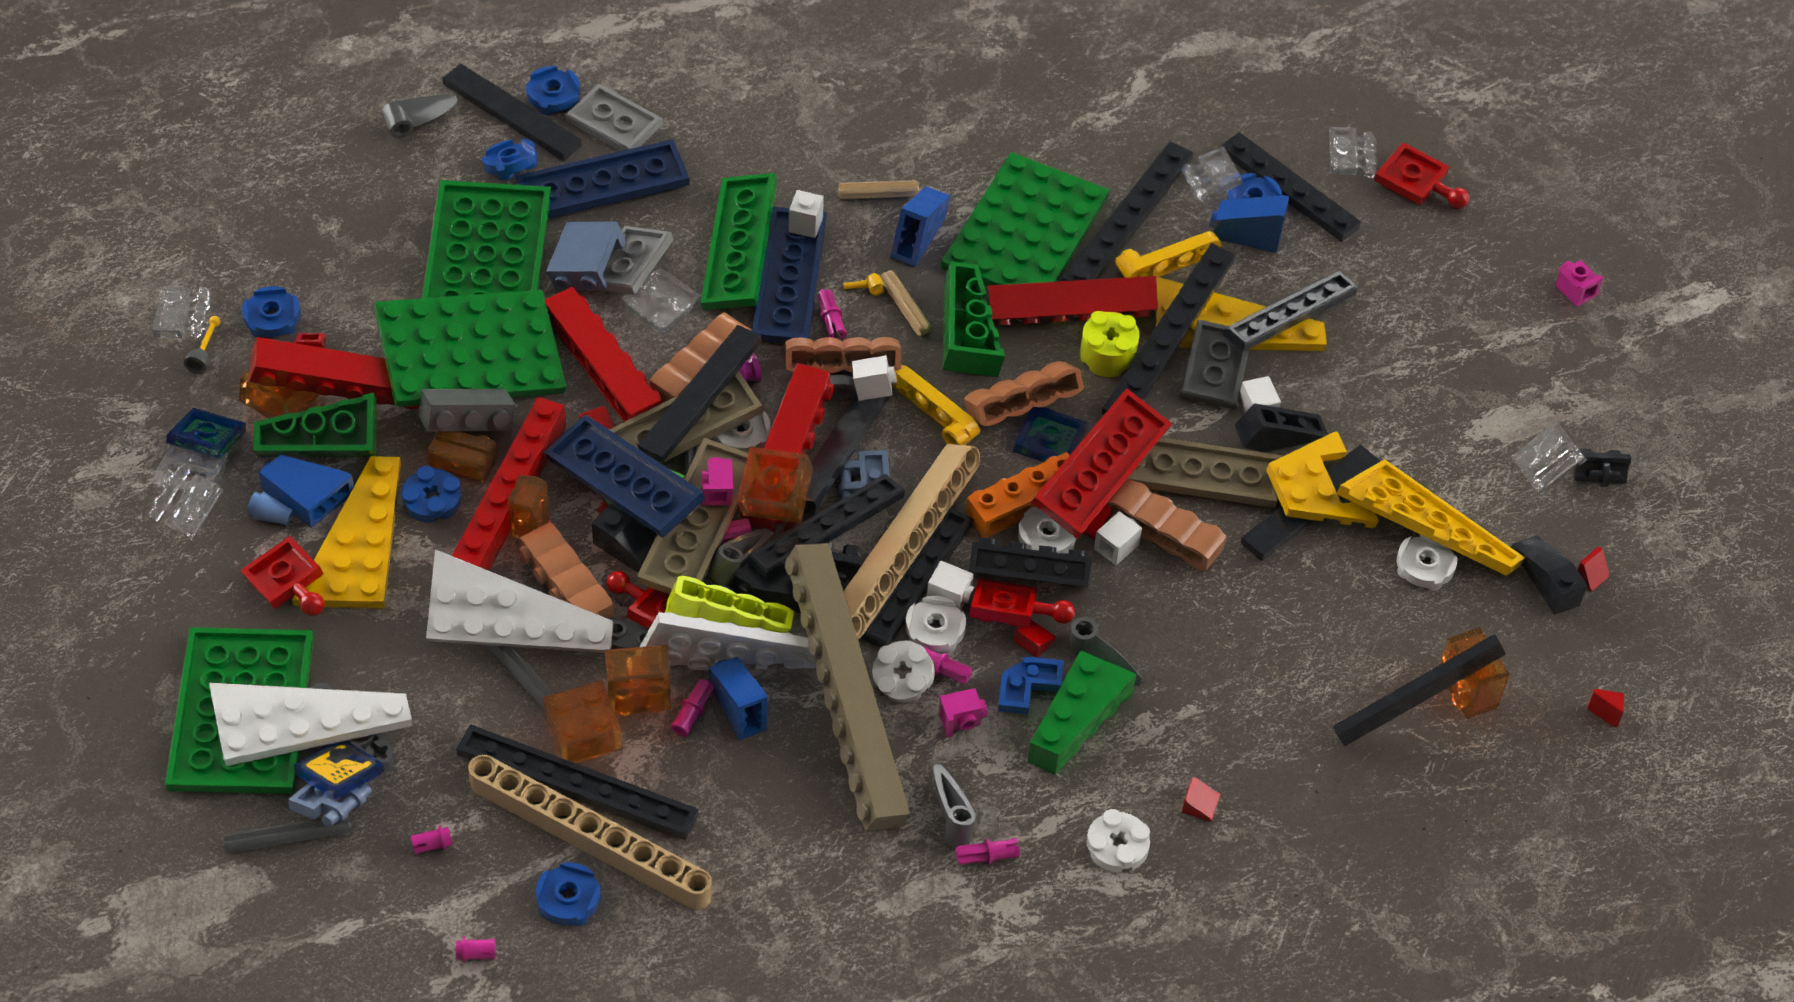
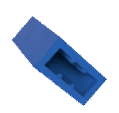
[890,186,951,266]
[1209,195,1289,253]
[259,455,354,528]
[709,657,767,741]

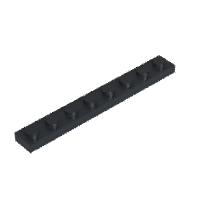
[1062,141,1194,281]
[1101,243,1236,415]
[456,724,698,840]

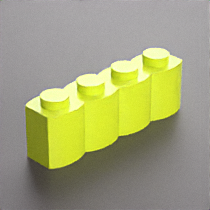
[665,576,794,633]

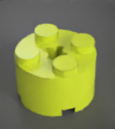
[1080,311,1139,377]

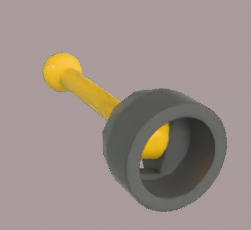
[183,316,220,373]

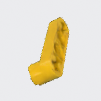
[1115,231,1222,278]
[892,365,980,445]

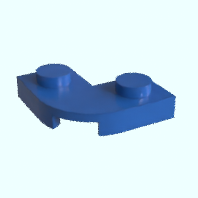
[998,657,1064,715]

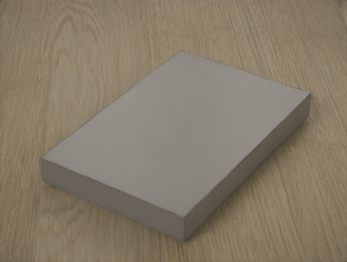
[565,84,663,151]
[603,226,674,295]

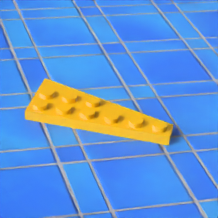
[1155,277,1327,351]
[292,456,401,609]
[1336,459,1525,576]

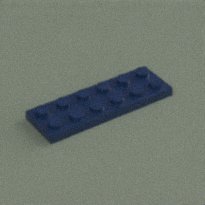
[515,139,690,218]
[752,207,827,344]
[544,414,705,538]

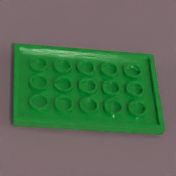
[941,152,1110,286]
[422,180,551,298]
[373,290,567,407]
[165,627,314,794]

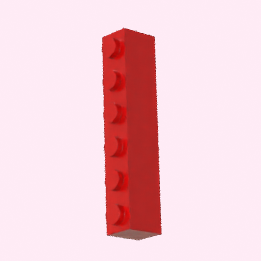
[985,276,1158,326]
[545,287,663,422]
[249,337,419,409]
[739,363,834,533]

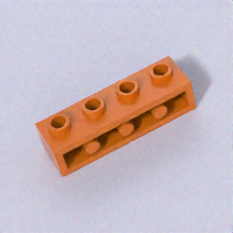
[965,452,1070,538]

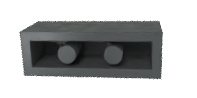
[418,389,516,431]

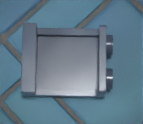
[546,222,626,291]

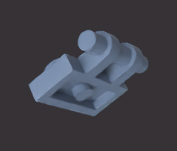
[837,450,890,499]
[288,771,372,827]

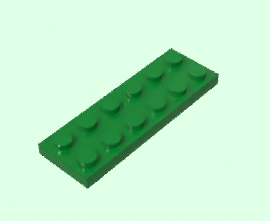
[700,173,777,310]

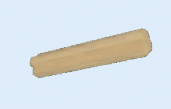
[838,180,919,199]
[881,270,931,337]

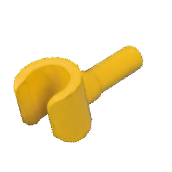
[844,273,884,295]

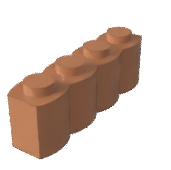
[650,312,751,402]
[786,337,901,373]
[964,361,1084,426]
[1108,479,1227,572]
[518,522,614,619]

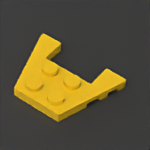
[1266,432,1379,528]

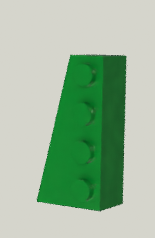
[943,261,1005,377]
[253,393,377,457]
[1027,651,1137,775]

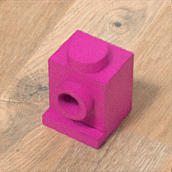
[1555,260,1603,307]
[701,457,733,506]
[938,688,987,738]

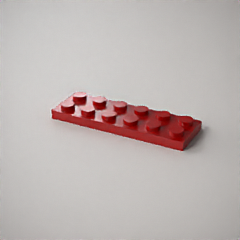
[1031,388,1172,539]

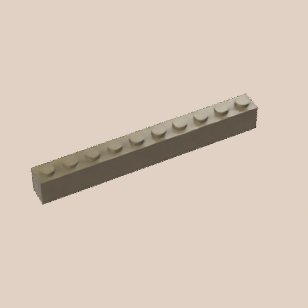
[785,543,910,832]

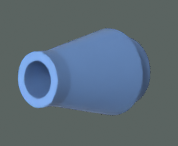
[247,492,294,526]

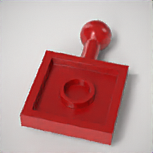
[1374,142,1470,209]
[241,536,325,616]
[606,571,669,629]
[970,578,1075,627]

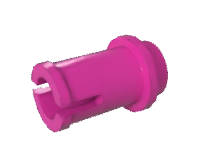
[411,825,453,855]
[455,937,495,963]

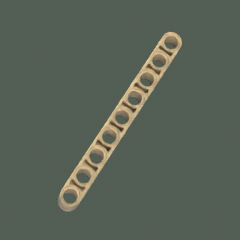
[843,444,980,639]
[468,755,712,910]

